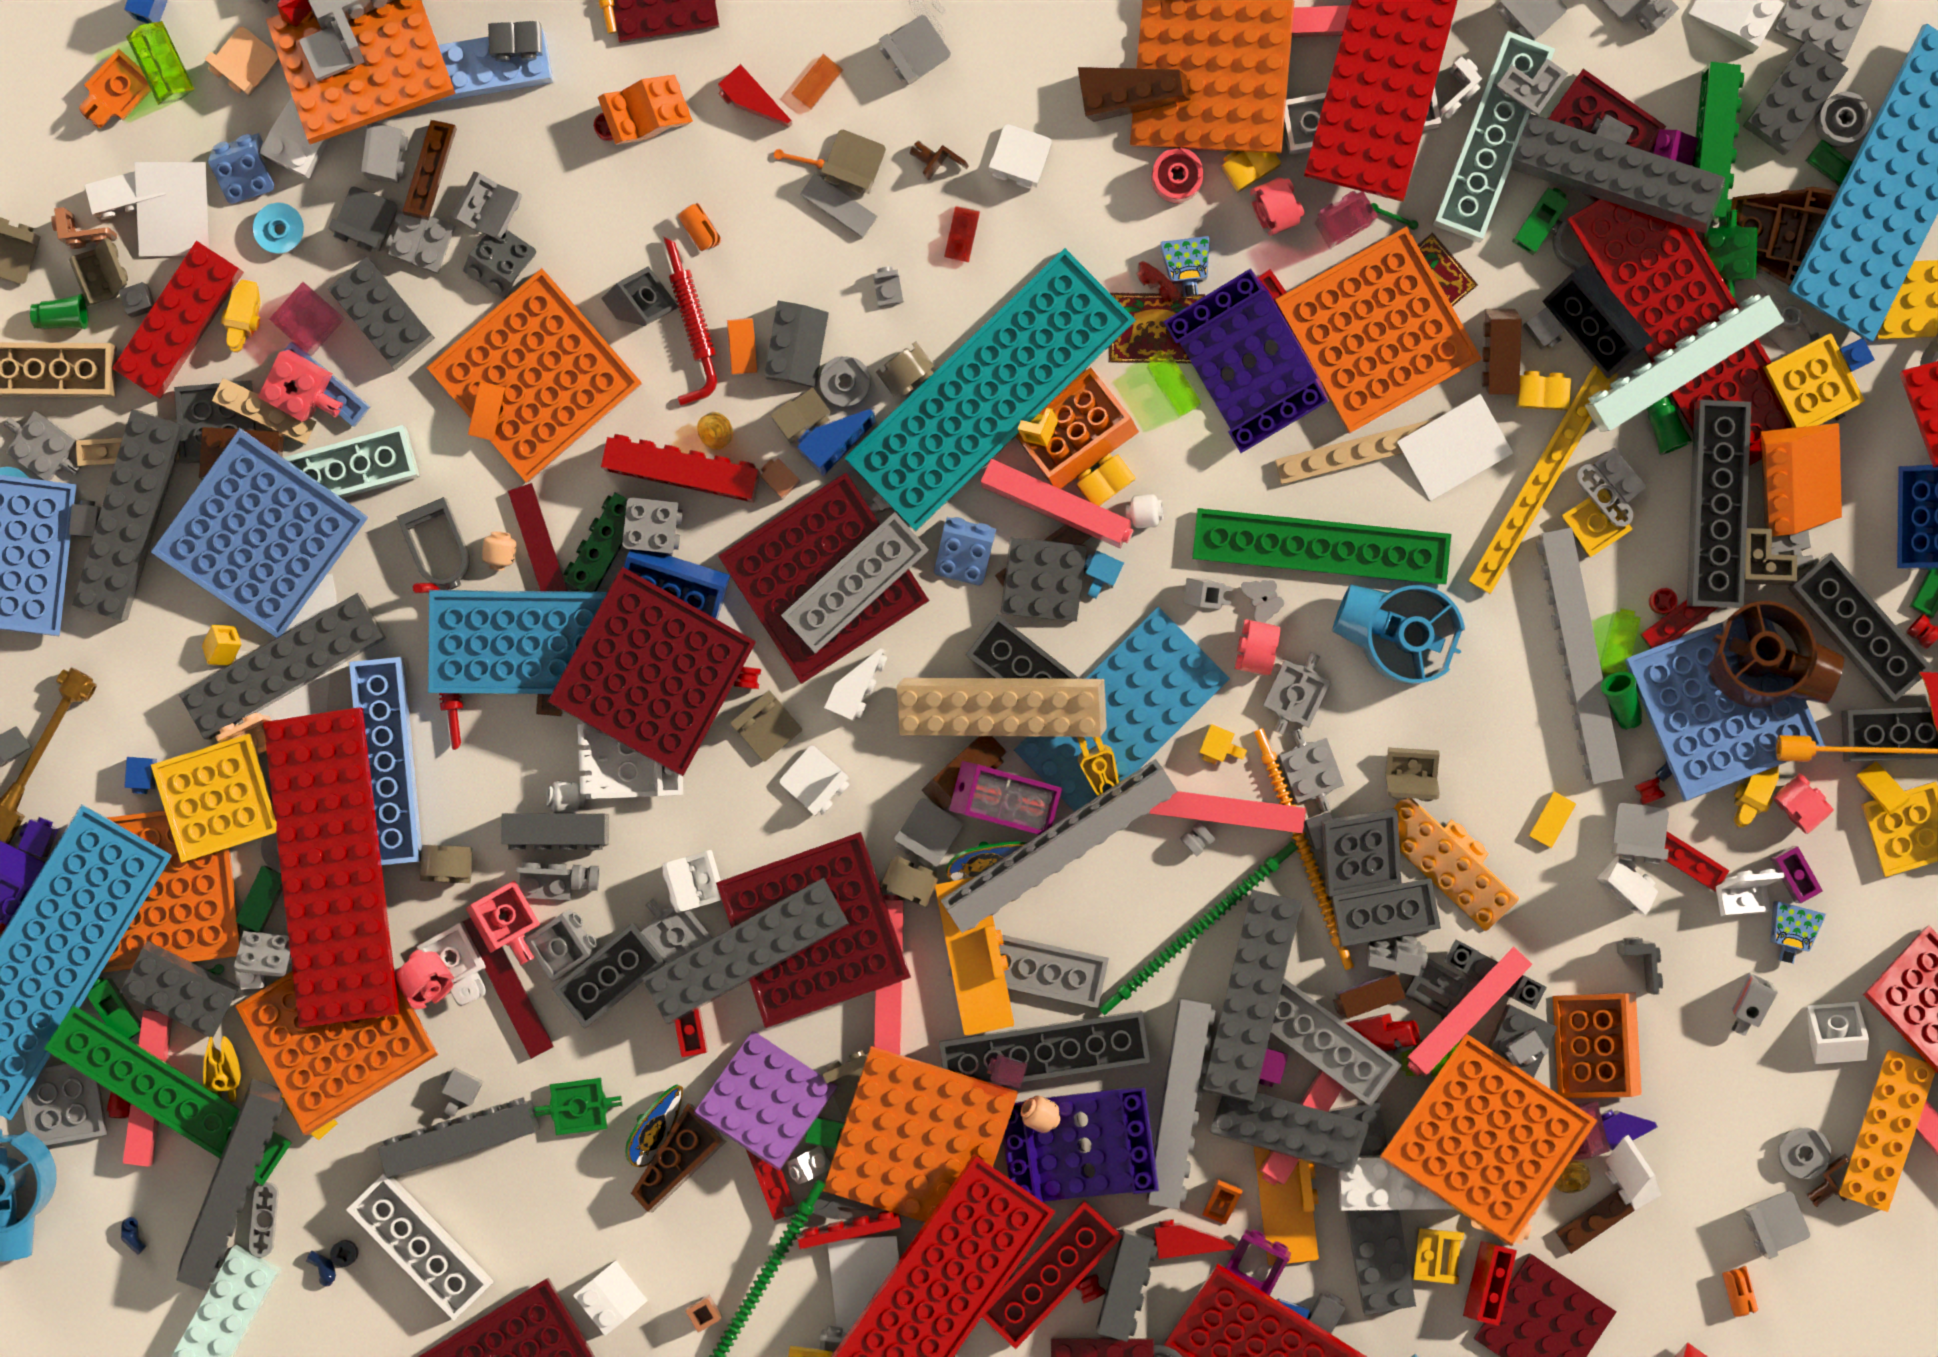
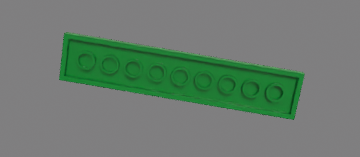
[1192,508,1451,585]
[44,1004,292,1186]

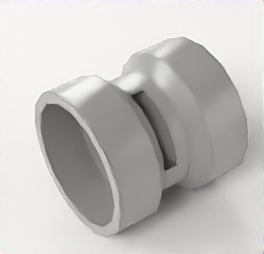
[1180,821,1216,857]
[571,865,599,891]

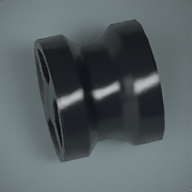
[330,1240,359,1267]

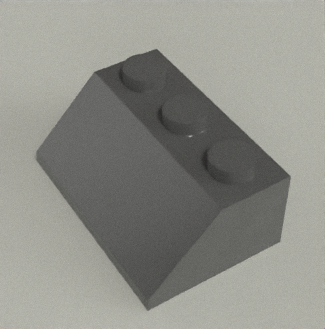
[764,300,829,388]

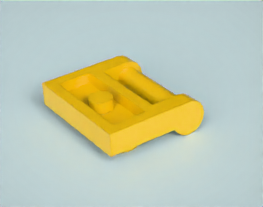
[1413,1227,1464,1284]

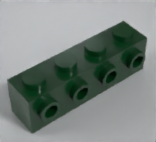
[563,492,628,592]

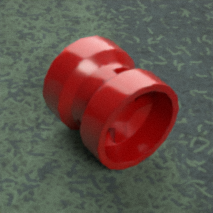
[593,113,613,141]
[1648,588,1678,614]
[1906,614,1938,650]

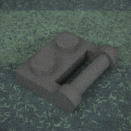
[1404,958,1471,1020]

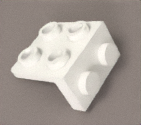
[1439,56,1482,119]
[989,124,1052,188]
[780,746,850,816]
[662,850,722,913]
[1716,869,1784,916]

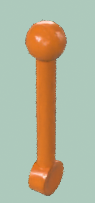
[774,149,826,169]

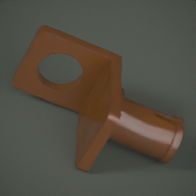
[910,140,969,180]
[1807,1153,1849,1207]

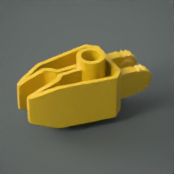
[221,279,261,353]
[1077,737,1119,796]
[1733,766,1779,828]
[203,1036,242,1102]

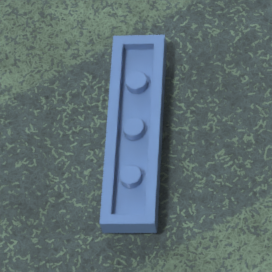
[284,342,370,427]

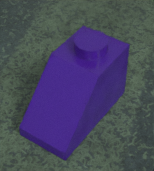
[1596,1109,1658,1151]

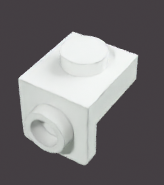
[787,1145,831,1185]

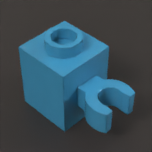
[1084,550,1124,599]

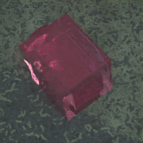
[987,1054,1027,1089]

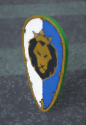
[946,841,1027,881]
[625,1084,683,1168]

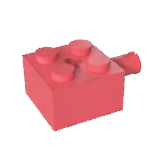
[258,350,343,422]
[465,880,540,966]

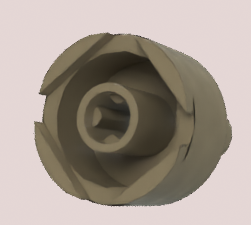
[876,341,934,398]
[420,845,473,884]
[880,855,938,907]

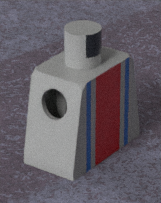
[1732,972,1778,1036]

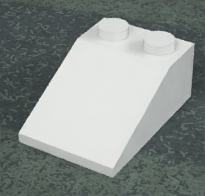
[1688,0,1785,53]
[259,97,330,180]
[1596,856,1658,915]

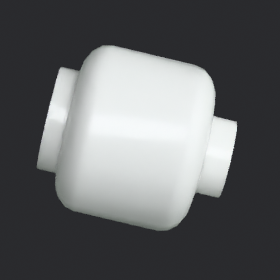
[1126,494,1164,528]
[546,780,585,814]

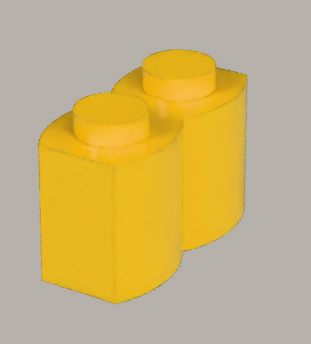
[1221,151,1282,193]
[1516,371,1571,411]
[1076,454,1136,506]

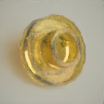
[697,412,733,450]
[1554,1161,1591,1193]

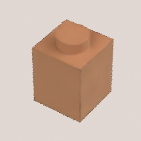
[760,458,801,499]
[685,1294,722,1333]

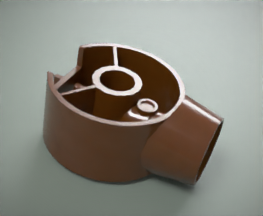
[1708,601,1844,708]

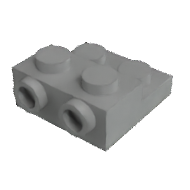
[386,210,456,274]
[524,910,598,982]
[1366,935,1428,976]

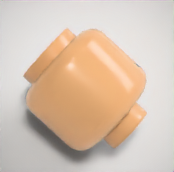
[482,532,516,571]
[1021,1095,1060,1133]

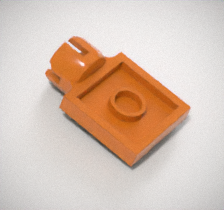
[79,48,157,128]

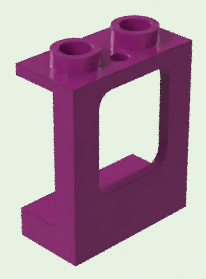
[1226,1229,1291,1296]

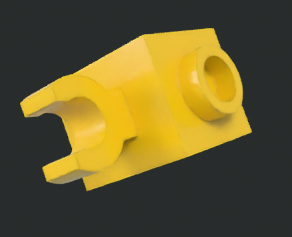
[1198,724,1247,765]

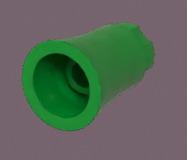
[30,294,88,329]
[1646,396,1693,455]
[1601,671,1642,730]

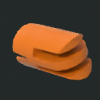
[678,203,721,251]
[1722,1266,1758,1317]

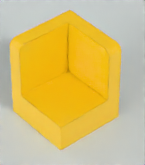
[1018,408,1058,446]
[202,625,242,666]

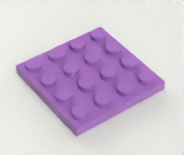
[694,1031,837,1171]

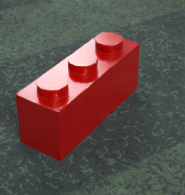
[675,1008,708,1058]
[1463,1241,1517,1326]

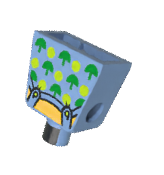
[1160,236,1209,297]
[1770,901,1826,964]

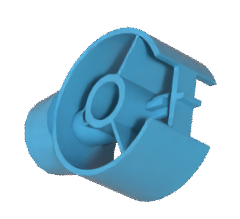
[1332,584,1465,684]
[0,1129,56,1261]

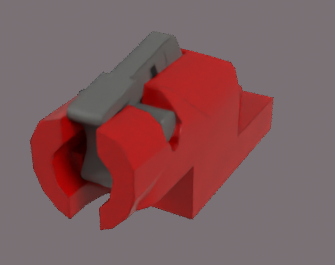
[1344,1013,1421,1057]

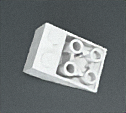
[824,648,887,721]

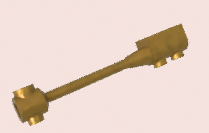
[0,667,97,844]

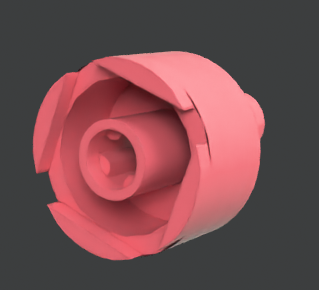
[1151,148,1204,204]
[1250,177,1304,236]
[1235,619,1280,675]
[1772,773,1834,834]
[394,950,454,1009]

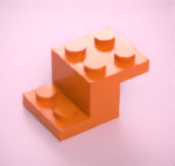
[597,74,693,145]

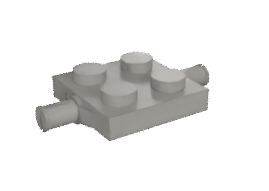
[4,411,81,481]
[1262,652,1331,735]
[1278,728,1345,813]
[641,898,713,964]

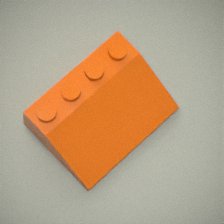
[1016,367,1139,489]
[1761,423,1842,536]
[1553,992,1642,1098]

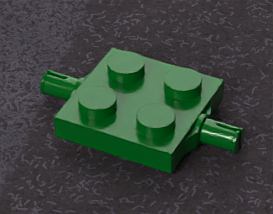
[1704,210,1757,297]
[535,1077,623,1135]

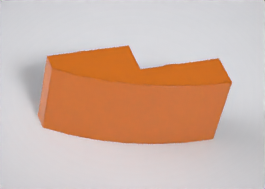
[727,318,757,374]
[468,381,505,441]

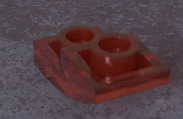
[944,206,980,262]
[1136,261,1182,306]

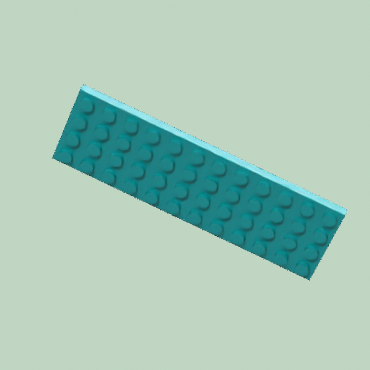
[845,248,1136,532]

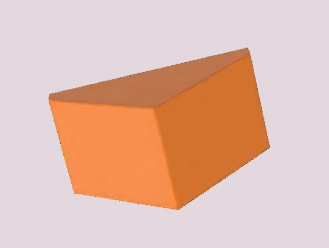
[1202,1178,1243,1225]

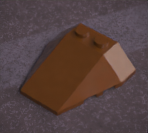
[1731,187,1838,286]

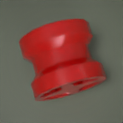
[734,667,761,689]
[1635,777,1666,805]
[1075,1274,1106,1304]

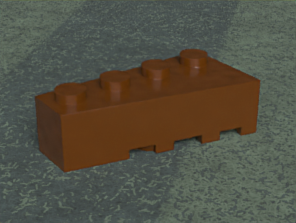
[1078,67,1191,122]
[630,1103,727,1213]

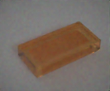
[791,54,843,110]

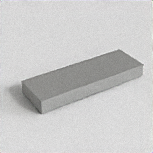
[800,173,877,238]

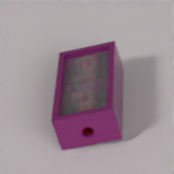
[949,761,1062,835]

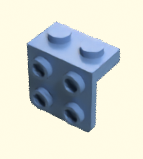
[208,133,274,204]
[934,517,996,585]

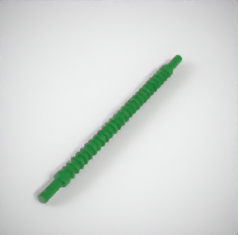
[1098,841,1298,1016]
[709,1180,826,1357]

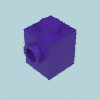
[18,817,58,857]

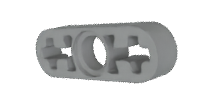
[1576,464,1633,527]
[249,1182,279,1258]

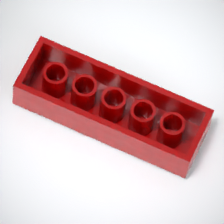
[112,240,244,399]
[601,434,761,503]
[982,1199,1122,1350]

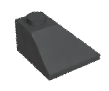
[601,266,678,326]

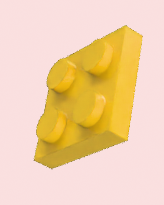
[1561,489,1633,558]

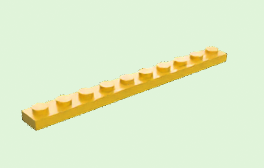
[1468,364,1618,594]

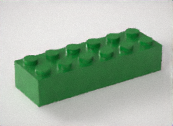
[1692,62,1744,224]

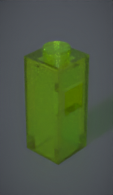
[1146,351,1202,419]
[1600,608,1641,675]

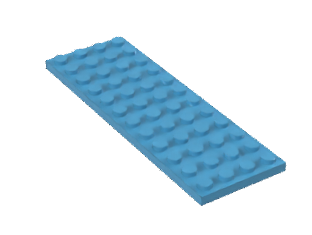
[1787,24,1938,342]
[0,804,172,1121]

